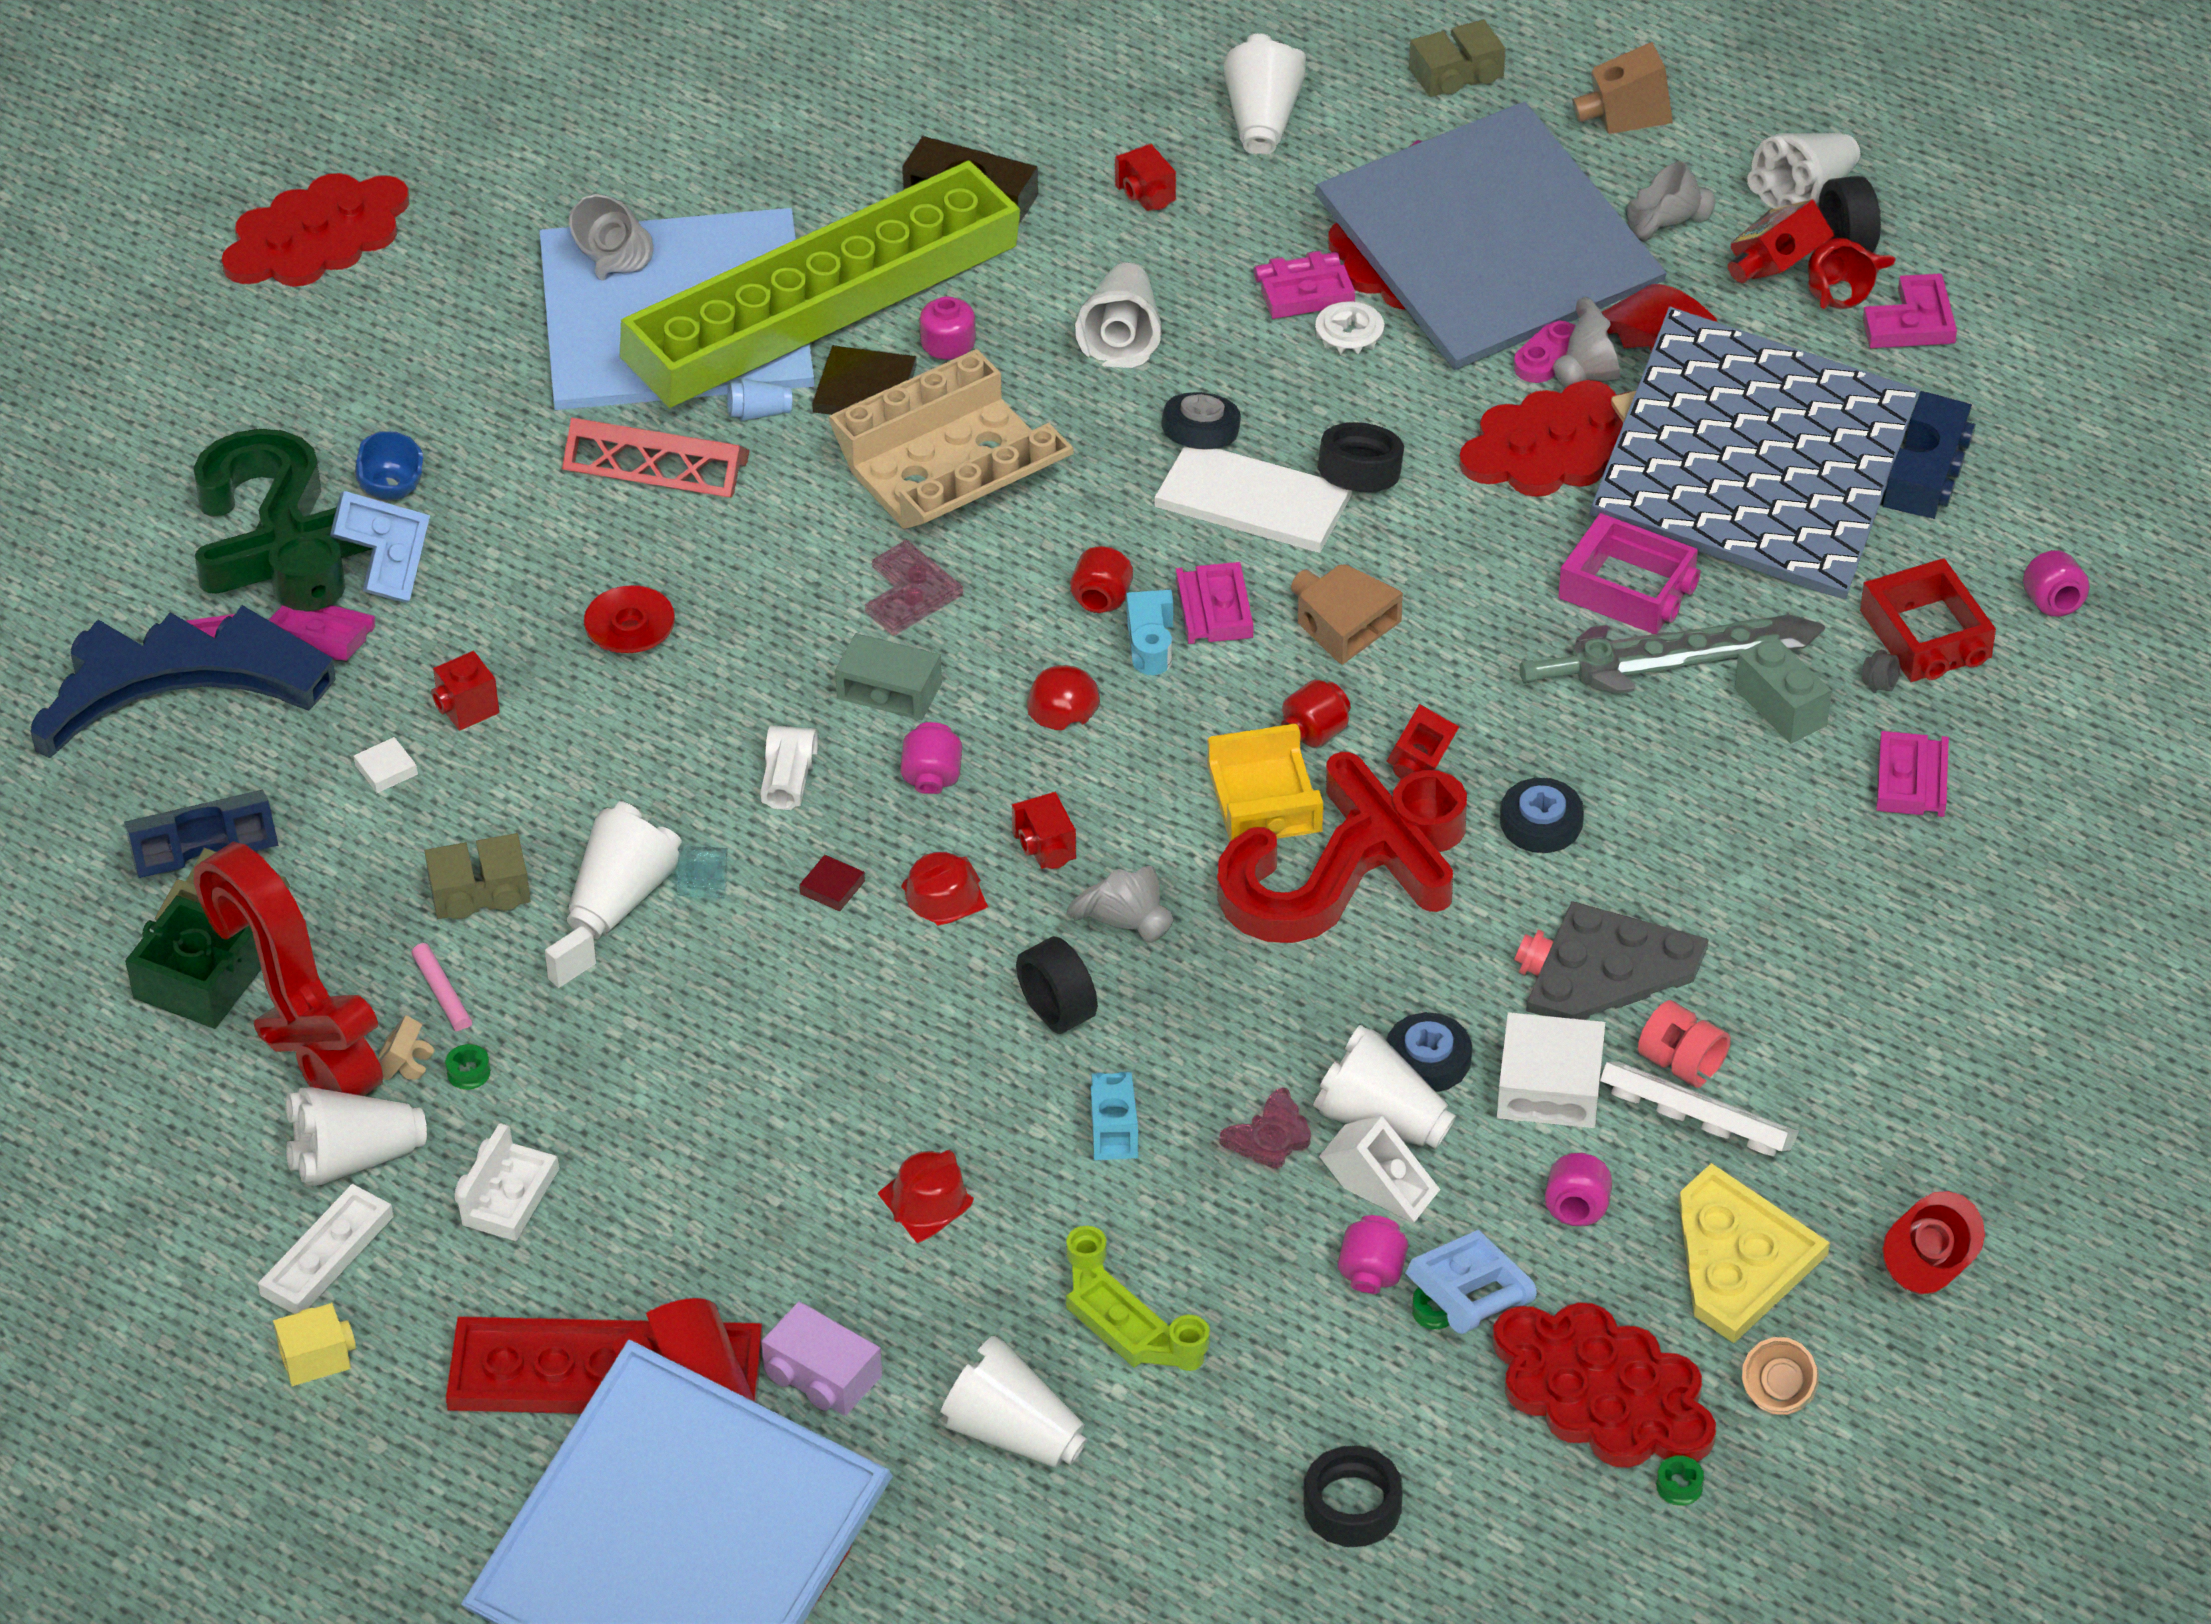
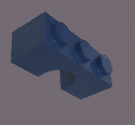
[1883,391,1976,519]
[124,789,279,878]

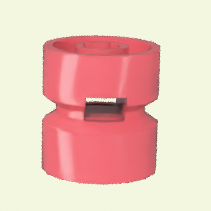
[1638,1000,1731,1088]

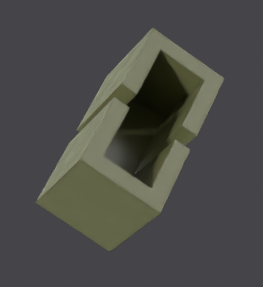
[1409,19,1505,97]
[424,833,531,919]

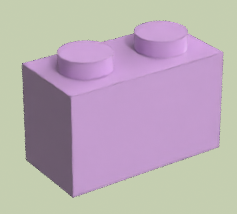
[761,1301,882,1416]

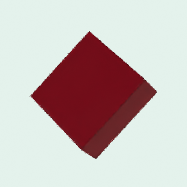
[799,854,865,912]

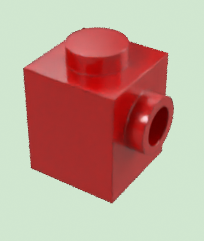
[431,650,500,731]

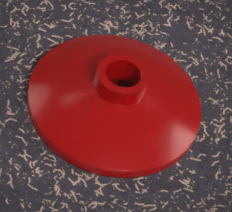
[584,585,675,653]

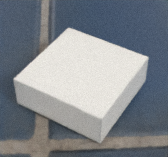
[354,737,418,793]
[545,926,596,988]

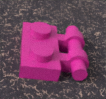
[1254,251,1355,319]

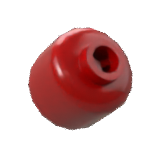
[1070,546,1133,613]
[1281,679,1351,748]

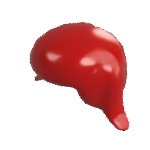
[1808,238,1896,310]

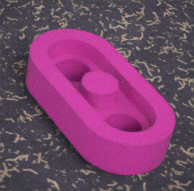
[1514,321,1576,383]

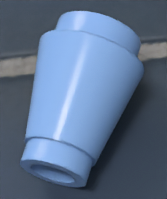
[727,378,792,421]

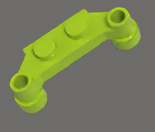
[1066,1226,1210,1371]

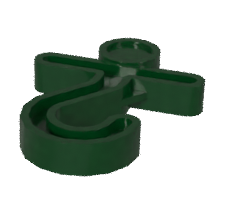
[193,428,373,612]

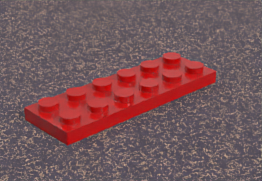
[446,1316,763,1414]

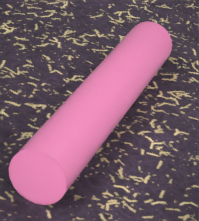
[412,943,472,1032]

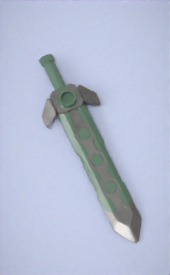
[1519,615,1825,694]

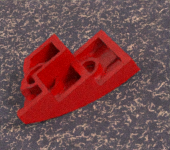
[1601,284,1718,352]

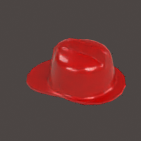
[901,852,988,926]
[877,1149,974,1243]
[1882,1191,1985,1294]

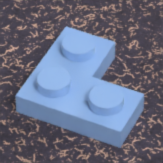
[330,491,430,603]

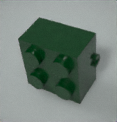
[125,895,261,1029]

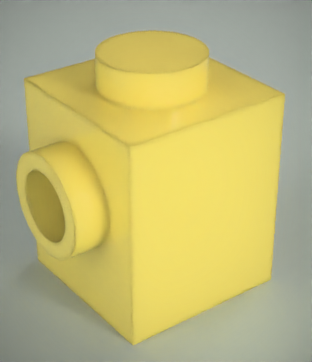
[273,1303,356,1386]

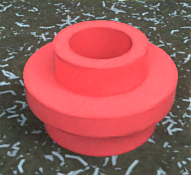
[1514,929,1554,976]

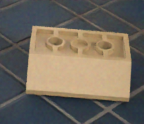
[829,349,1074,529]

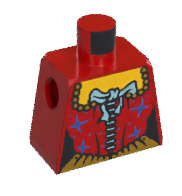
[1728,199,1834,283]

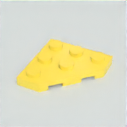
[1679,1163,1830,1343]

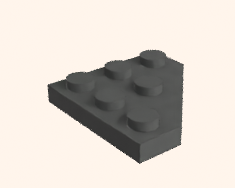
[1526,901,1709,1020]

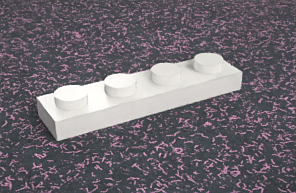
[1600,1061,1799,1156]

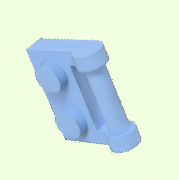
[1405,1230,1537,1334]

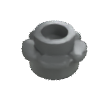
[1862,649,1900,693]

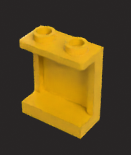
[1207,724,1323,841]

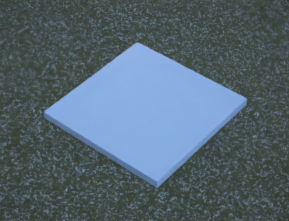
[540,208,814,410]
[461,1340,893,1624]

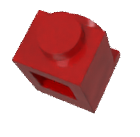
[1115,143,1176,211]
[1386,704,1459,779]
[1012,791,1076,869]

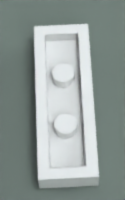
[258,1184,394,1314]

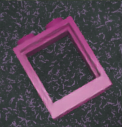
[1558,513,1701,634]

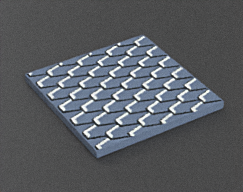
[1589,307,1920,599]

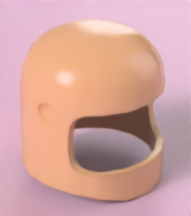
[1742,1337,1819,1415]

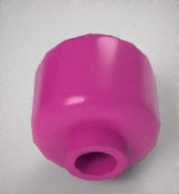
[919,296,976,360]
[2023,550,2090,617]
[900,722,963,794]
[1545,1153,1613,1226]
[1337,1215,1408,1294]

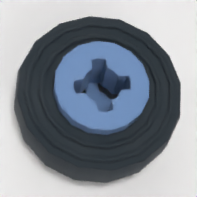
[1500,778,1584,853]
[1386,1012,1472,1092]

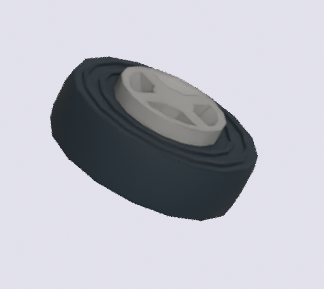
[1162,392,1241,449]

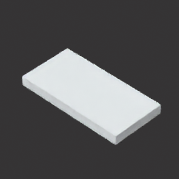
[1155,446,1352,553]

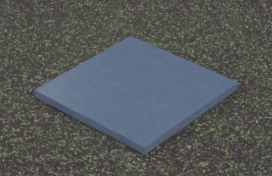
[1315,101,1667,370]

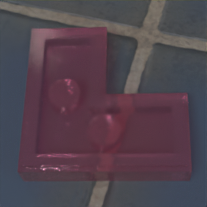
[865,539,963,636]

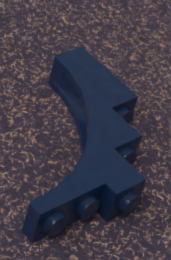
[30,605,336,758]

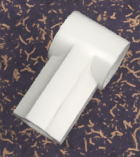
[761,725,818,810]

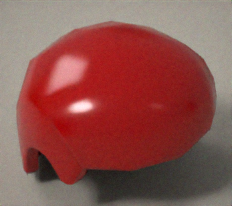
[1027,665,1100,730]

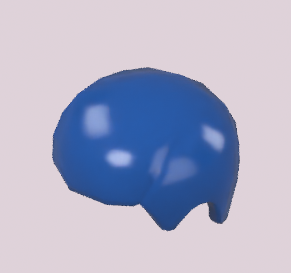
[355,431,423,500]

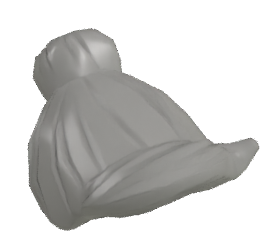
[1626,161,1715,242]
[569,194,654,280]
[1553,296,1620,387]
[1066,866,1174,943]

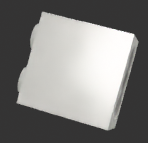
[1497,1012,1605,1128]

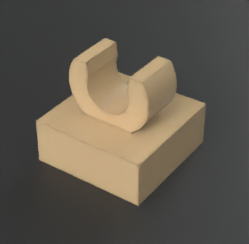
[377,1015,435,1080]

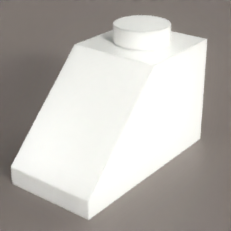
[1319,1115,1440,1223]

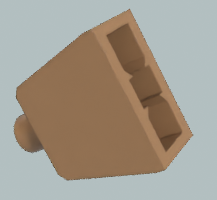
[1572,42,1673,134]
[1291,564,1403,665]

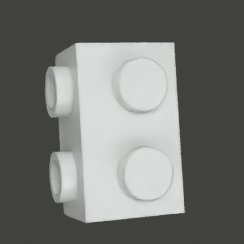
[455,1123,560,1241]

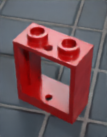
[1860,558,1996,683]

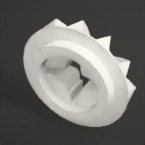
[1315,302,1384,355]

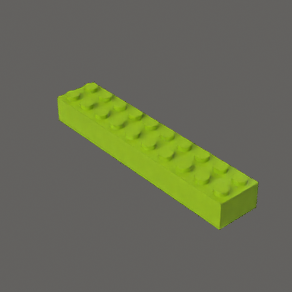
[620,161,1020,408]

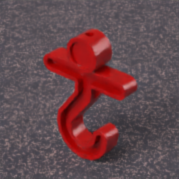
[1217,752,1467,943]
[193,842,384,1096]

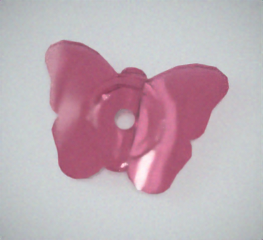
[1219,1087,1311,1169]

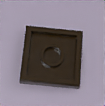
[812,345,917,415]

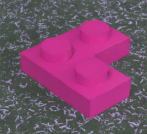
[1863,273,1957,348]

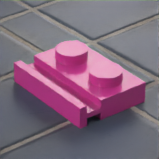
[1176,562,1253,644]
[268,605,375,661]
[1876,731,1949,817]

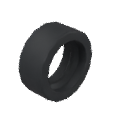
[1818,175,1881,252]
[1317,422,1404,492]
[1016,936,1098,1034]
[1303,1446,1403,1547]

